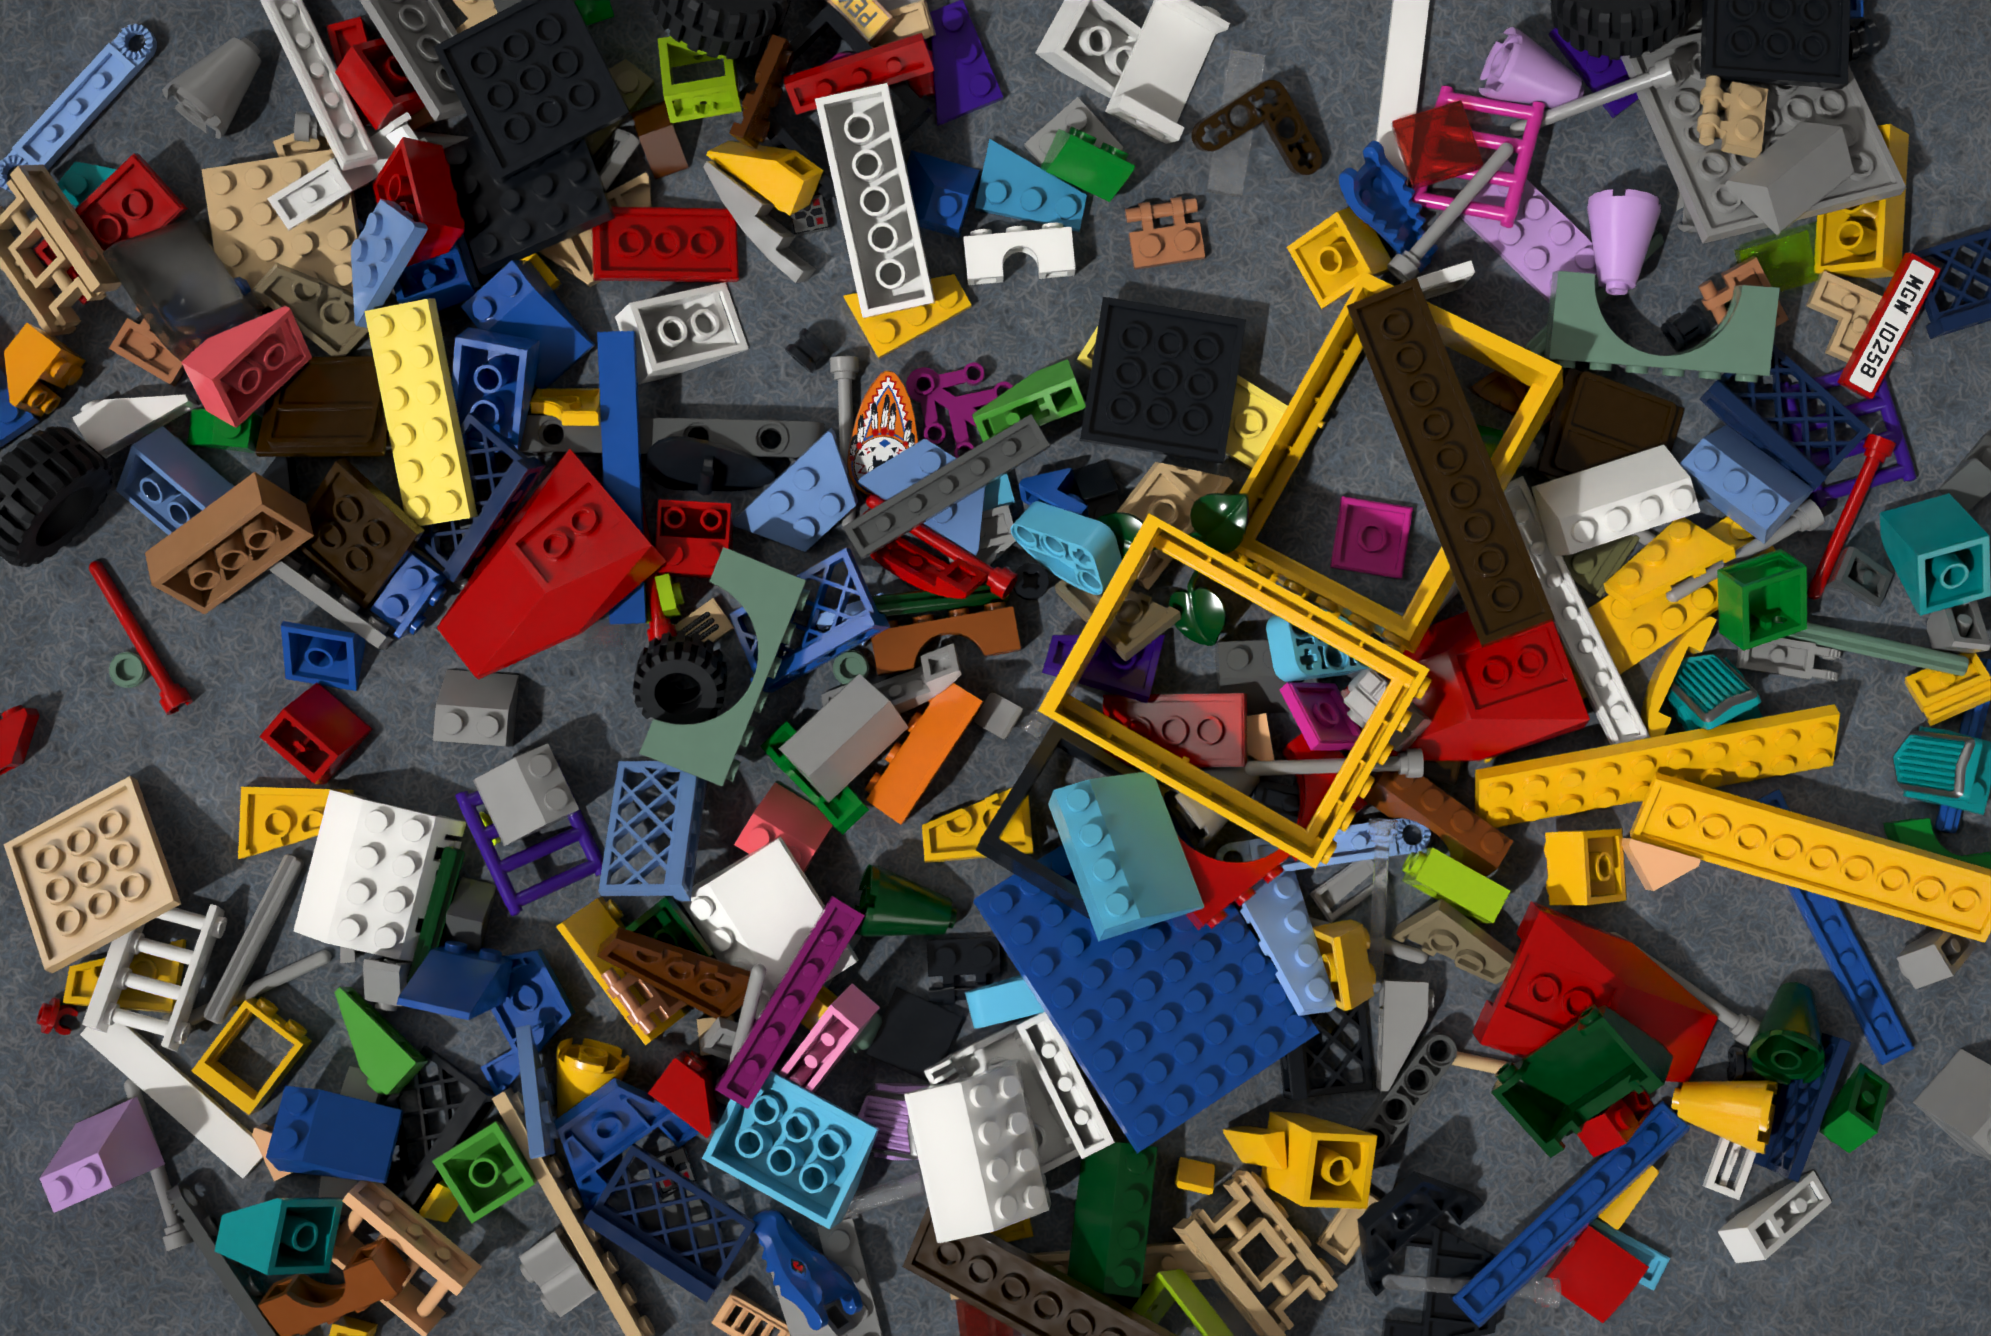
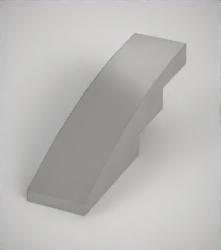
[703,161,816,283]

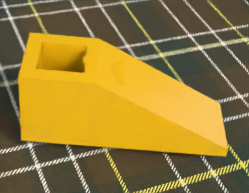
[706,141,824,216]

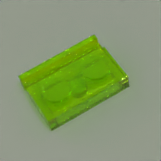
[1734,229,1818,292]

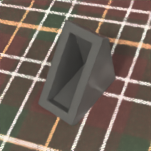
[445,877,497,952]

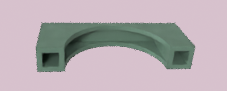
[1544,271,1780,383]
[639,547,810,787]

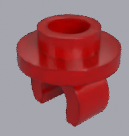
[36,997,78,1035]

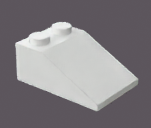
[1035,0,1141,99]
[615,282,749,384]

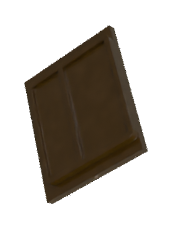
[255,356,389,457]
[1536,368,1684,478]

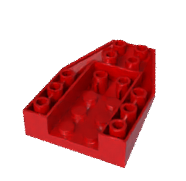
[437,449,667,680]
[1340,611,1590,761]
[1472,901,1718,1082]

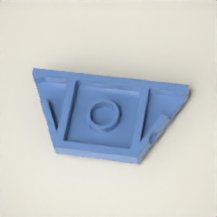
[351,199,428,328]
[733,428,858,552]
[858,439,986,557]
[515,1025,560,1159]

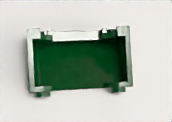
[1491,1004,1673,1158]

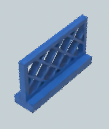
[729,548,890,693]

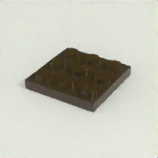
[297,458,425,609]

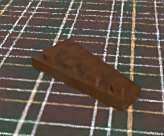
[597,927,751,1019]

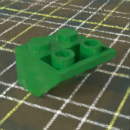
[1041,127,1135,202]

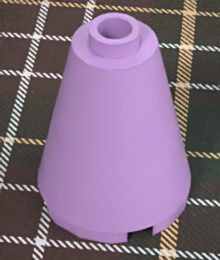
[1479,27,1584,109]
[1587,189,1661,295]

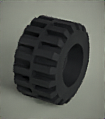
[633,631,727,724]

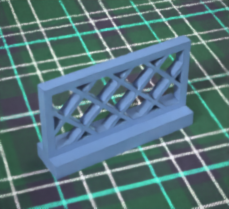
[598,761,707,901]

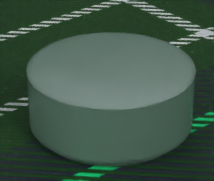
[833,650,869,685]
[109,652,148,688]

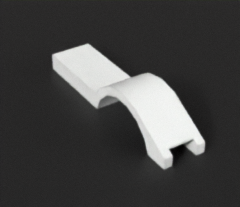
[267,112,427,231]

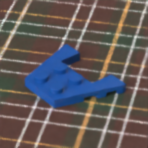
[480,949,576,1096]
[554,1078,699,1211]

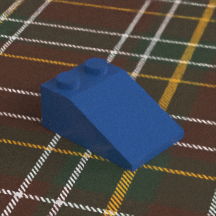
[461,260,595,389]
[451,327,540,454]
[397,941,513,1020]
[266,1086,404,1183]

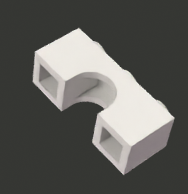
[964,222,1075,285]

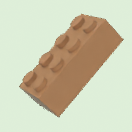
[145,472,314,614]

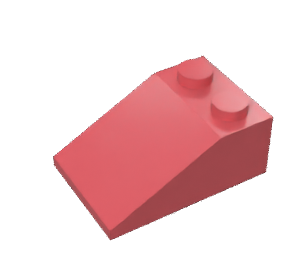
[181,306,312,428]

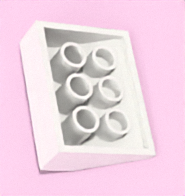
[680,836,859,1020]

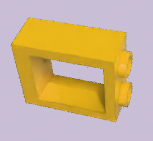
[191,997,312,1115]

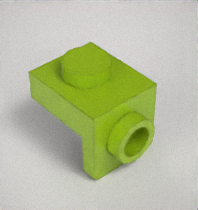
[647,573,685,624]

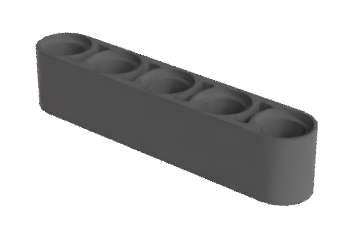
[1355,1032,1457,1169]

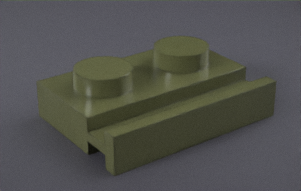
[1563,535,1640,599]

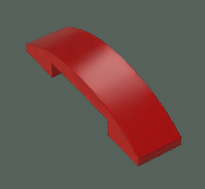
[862,508,987,599]

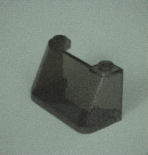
[102,217,266,362]

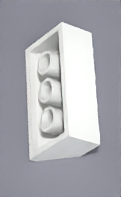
[1532,445,1700,556]

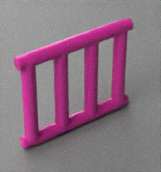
[1412,86,1545,228]

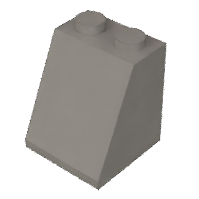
[1913,1049,1991,1160]

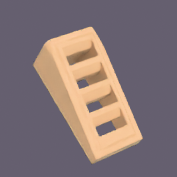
[712,1288,790,1336]

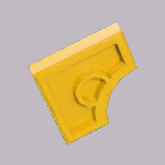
[530,388,601,426]

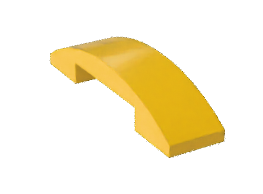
[1641,616,1717,738]

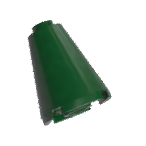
[854,864,957,937]
[1748,982,1826,1085]

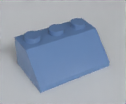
[1680,425,1813,544]
[116,426,235,535]

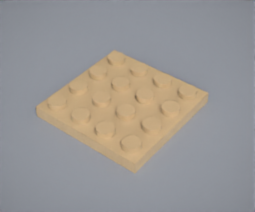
[201,149,360,310]
[4,776,181,973]

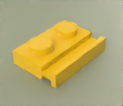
[1905,653,1991,726]

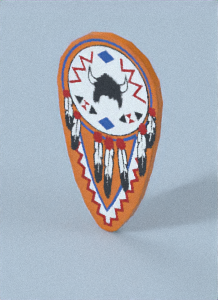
[847,370,918,496]

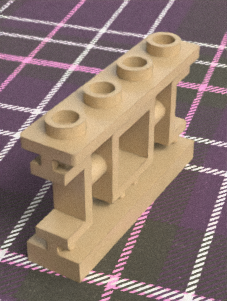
[0,164,125,336]
[1173,1171,1338,1336]

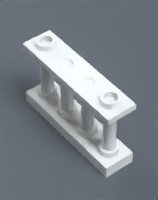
[82,904,227,1052]

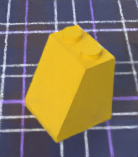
[1261,1111,1377,1209]

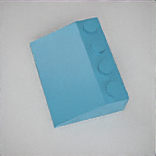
[1048,772,1204,942]
[702,1070,879,1229]

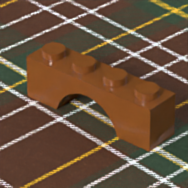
[871,602,1021,676]
[1364,771,1514,877]
[258,1237,411,1336]

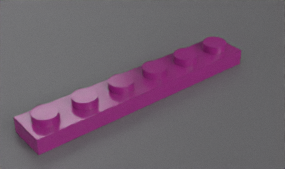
[715,896,865,1109]

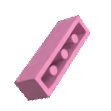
[779,984,880,1093]

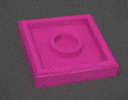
[1330,496,1413,579]
[1279,682,1361,750]

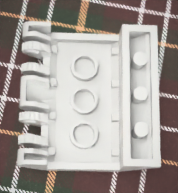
[294,789,466,961]
[924,1012,1115,1174]
[904,1059,1051,1243]

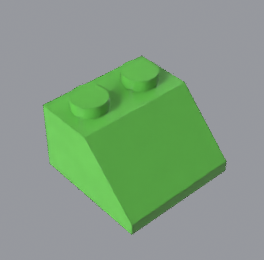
[432,1120,537,1224]

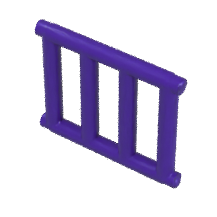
[1780,369,1917,509]
[455,754,603,916]

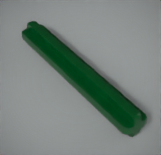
[872,583,1010,616]
[406,847,465,984]

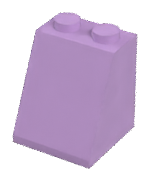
[39,1097,165,1213]

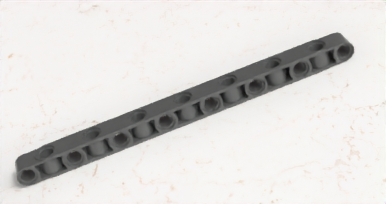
[386,415,825,461]

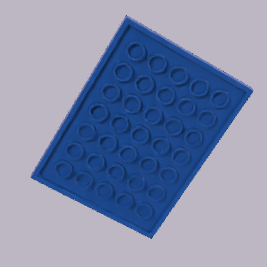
[973,806,1320,1153]

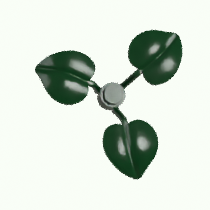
[1096,493,1249,646]

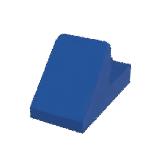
[1019,468,1089,518]

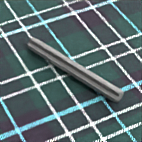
[203,854,304,1024]

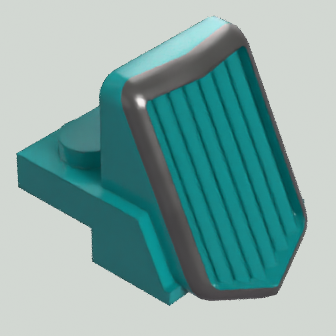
[1665,654,1762,731]
[1892,726,1991,815]

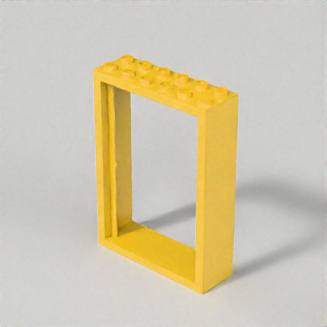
[1223,272,1563,654]
[1038,513,1432,869]

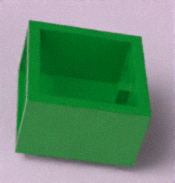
[1717,549,1807,651]

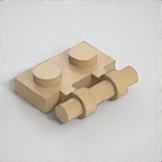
[1697,75,1768,158]

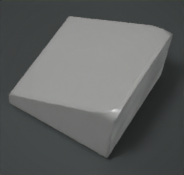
[974,692,1023,740]

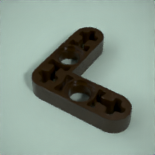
[1191,80,1322,175]

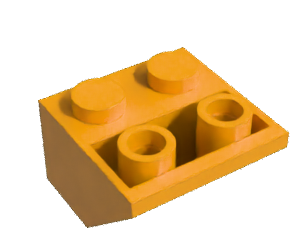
[4,323,86,417]

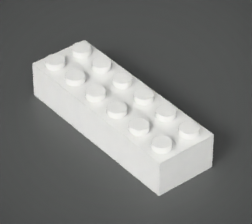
[815,83,935,318]

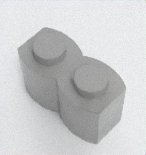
[519,1227,599,1318]

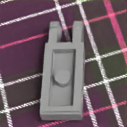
[1736,633,1842,682]

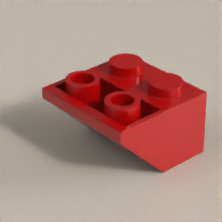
[655,499,733,578]
[259,682,373,784]

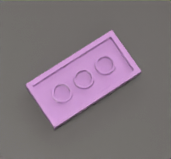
[1459,160,1597,303]

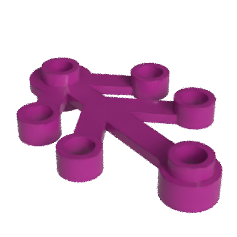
[906,362,1013,458]

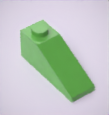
[972,359,1086,442]
[334,987,428,1095]

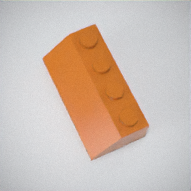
[865,683,983,825]

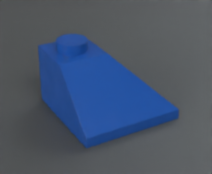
[906,150,980,238]

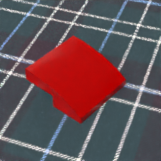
[1542,1225,1649,1323]

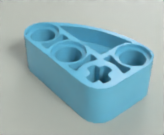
[1010,501,1122,595]
[1266,608,1370,682]
[965,975,1045,1029]

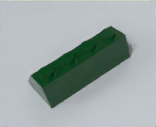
[1067,1142,1158,1298]

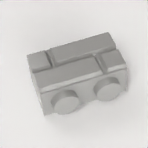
[1343,669,1432,753]

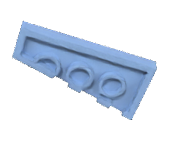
[1240,871,1337,1016]

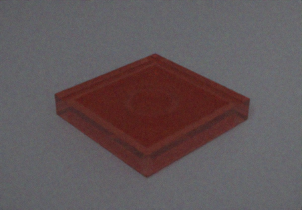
[1391,100,1484,190]

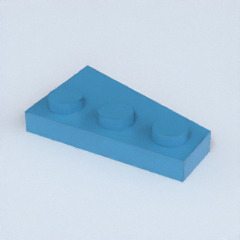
[975,139,1087,232]

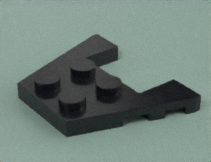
[1357,1171,1484,1296]
[1381,1224,1497,1336]

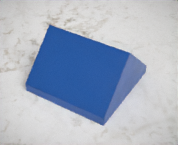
[281,621,366,691]

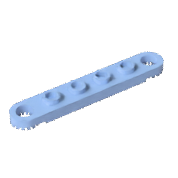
[0,24,157,194]
[1214,818,1431,872]

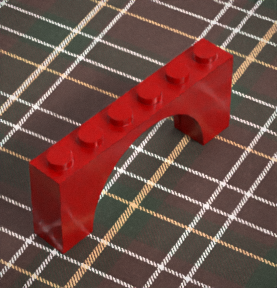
[1177,733,1372,931]

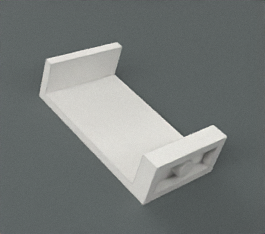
[1105,0,1230,144]

